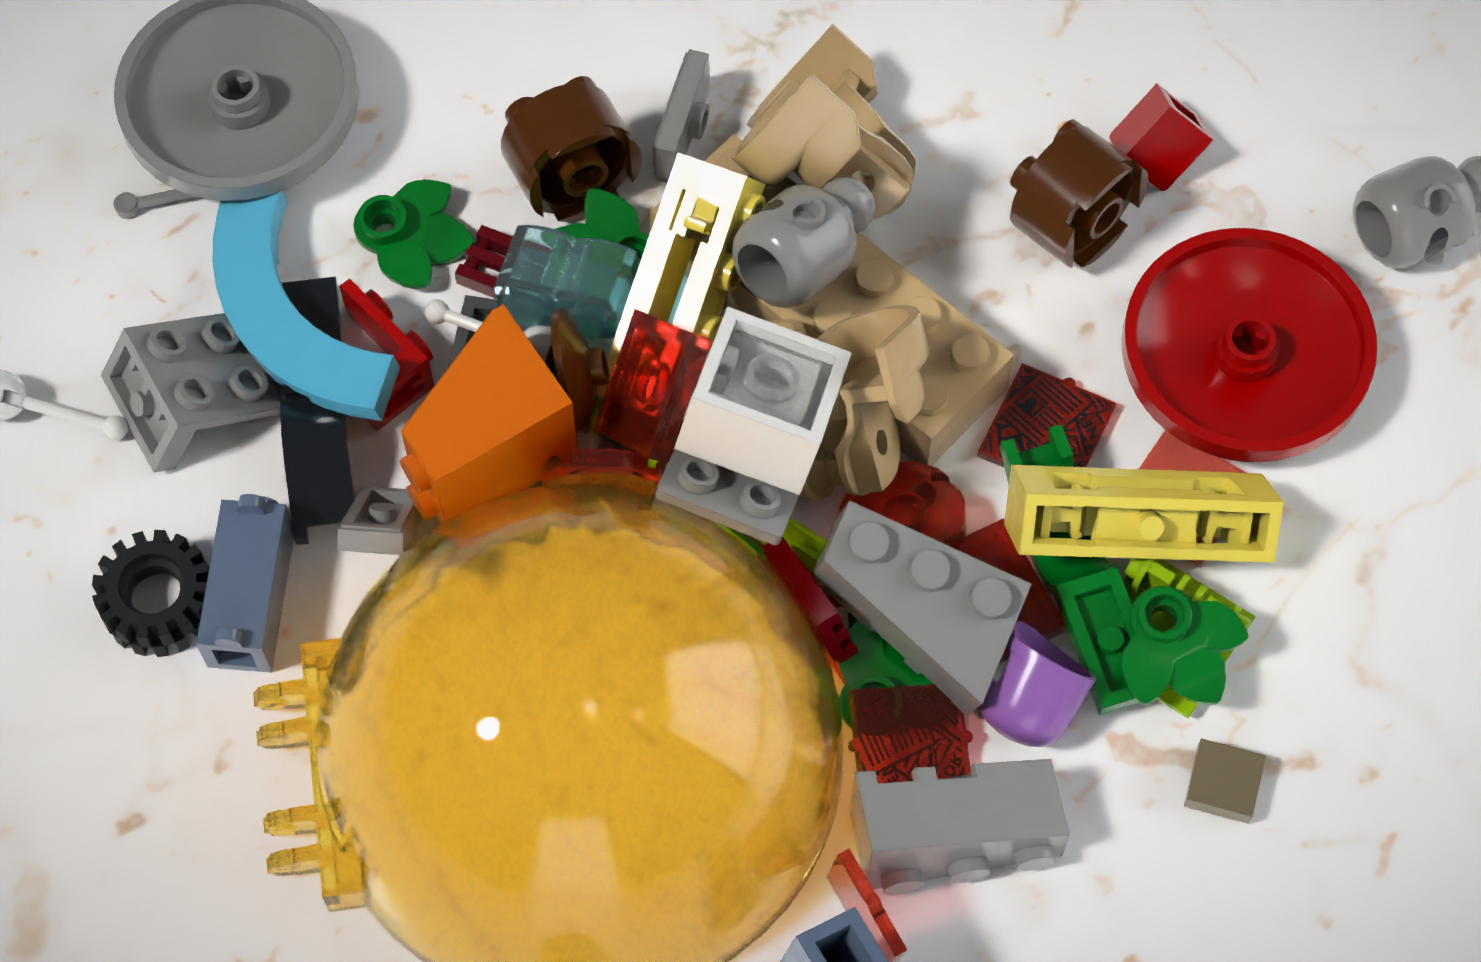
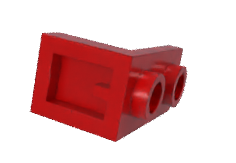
[339,278,435,432]

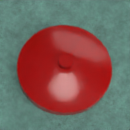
[1121,228,1378,462]

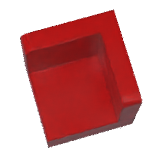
[1109,83,1213,191]

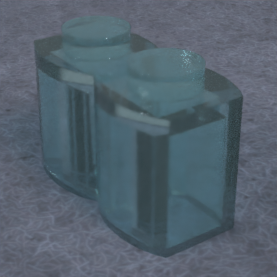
[495,225,638,340]

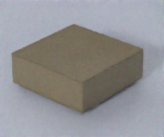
[1184,738,1266,824]

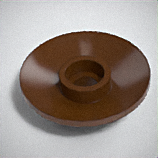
[551,308,610,435]

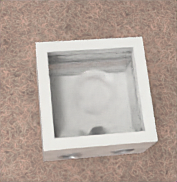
[674,306,852,495]

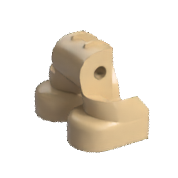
[731,23,916,219]
[680,305,929,500]

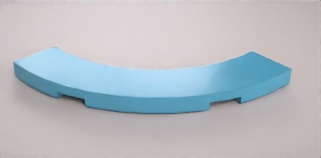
[212,191,400,421]

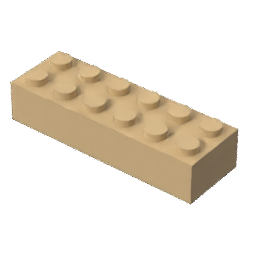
[650,134,1014,472]

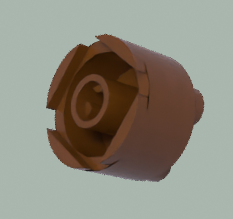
[501,76,642,222]
[1009,119,1148,268]

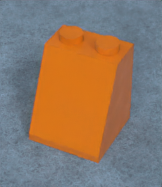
[399,304,578,535]

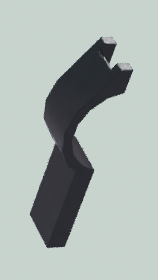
[280,276,356,545]

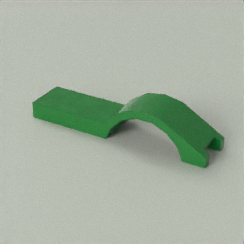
[999,424,1162,716]

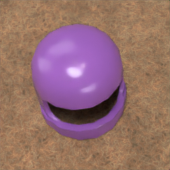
[980,621,1096,747]

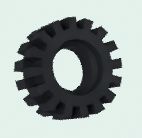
[92,529,209,657]

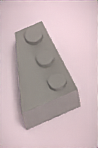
[811,501,1031,717]
[850,759,1070,895]

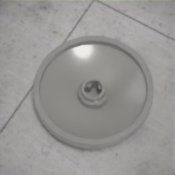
[114,0,359,201]

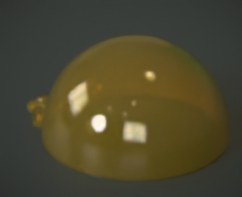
[253,484,844,962]

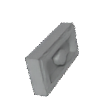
[652,49,710,182]
[337,486,422,555]

